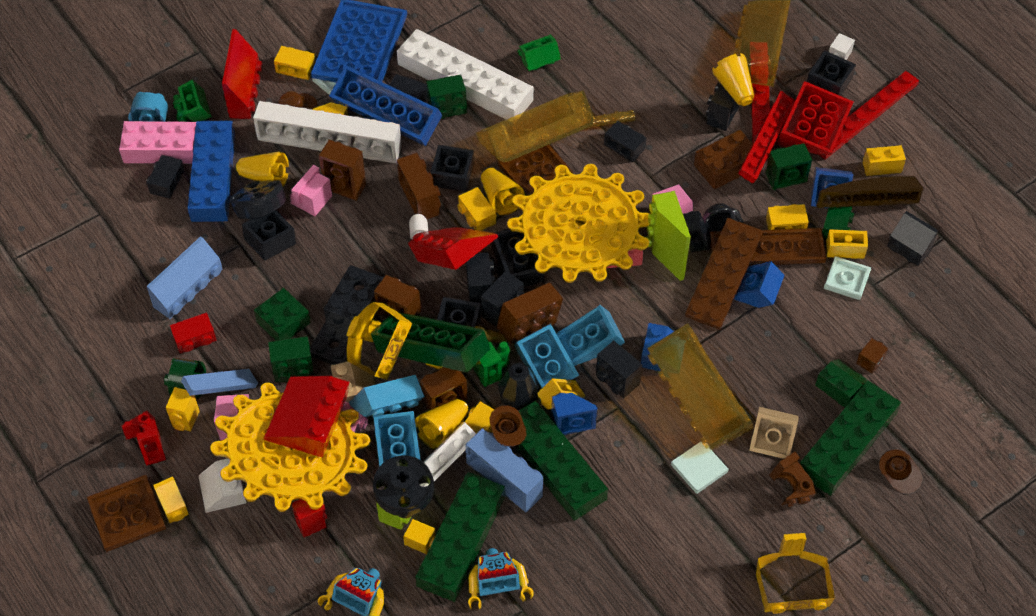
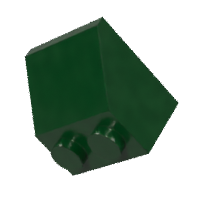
[815,359,868,408]

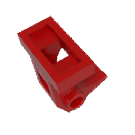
[122,410,166,466]

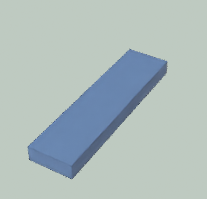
[181,369,258,396]

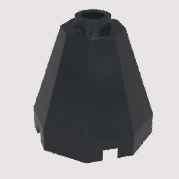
[498,363,540,410]

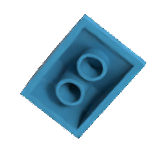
[556,305,625,366]
[514,324,579,389]

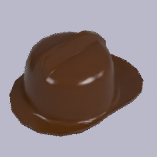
[277,91,317,110]
[489,406,526,446]
[879,449,922,494]

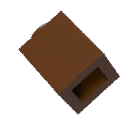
[856,338,888,374]

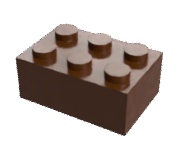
[694,130,752,190]
[319,140,366,201]
[397,153,441,219]
[497,282,563,344]

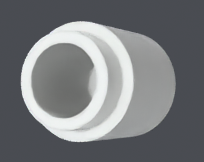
[409,214,428,239]

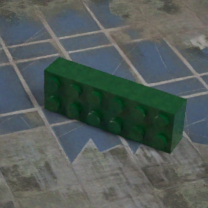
[371,312,490,372]
[800,380,902,496]
[514,401,608,521]
[416,472,505,602]

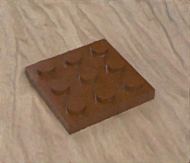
[498,137,573,196]
[87,475,166,552]

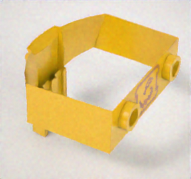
[346,302,412,380]
[756,533,835,614]

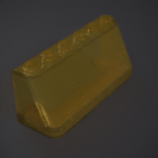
[733,0,791,87]
[475,90,594,162]
[647,323,754,450]

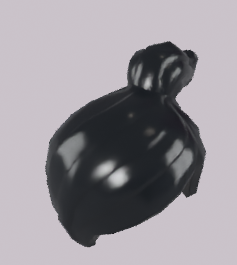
[703,203,745,232]

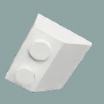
[198,459,246,513]

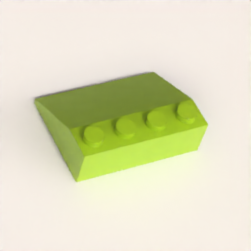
[646,191,691,281]

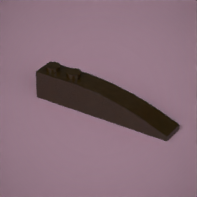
[816,176,924,208]

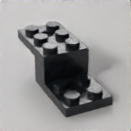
[310,265,384,365]

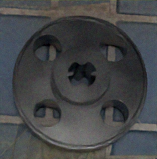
[229,180,286,219]
[373,455,434,519]

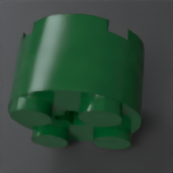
[164,358,206,399]

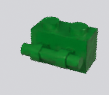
[517,34,561,71]
[173,79,212,122]
[473,341,510,387]

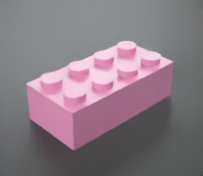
[119,121,196,164]

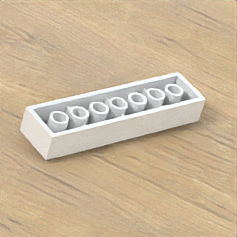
[397,29,534,123]
[253,101,402,163]

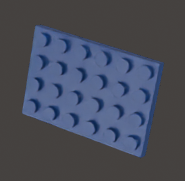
[311,0,407,82]

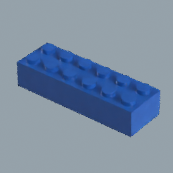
[329,65,442,146]
[188,121,235,222]

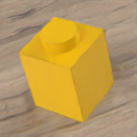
[403,519,436,554]

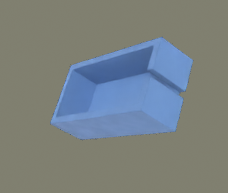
[466,428,543,512]

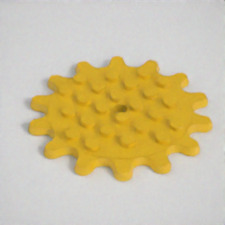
[507,164,649,283]
[210,383,370,512]

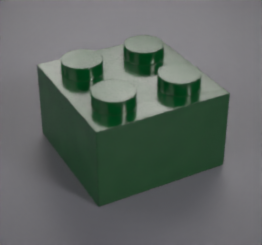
[426,74,467,119]
[765,143,812,190]
[254,288,311,341]
[268,336,314,382]

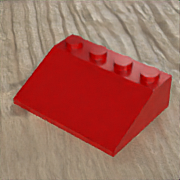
[222,29,262,119]
[776,81,854,155]
[408,227,498,270]
[264,376,350,458]

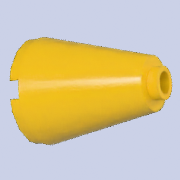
[712,54,754,106]
[236,152,289,186]
[481,168,525,215]
[415,399,469,449]

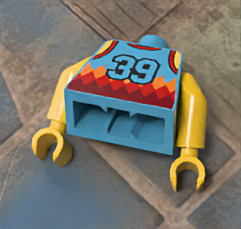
[468,548,534,610]
[318,568,384,616]

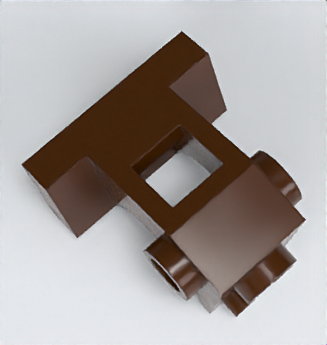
[769,452,816,508]

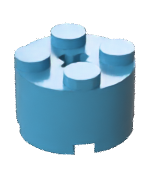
[128,92,168,122]

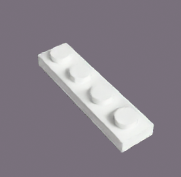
[420,422,476,487]

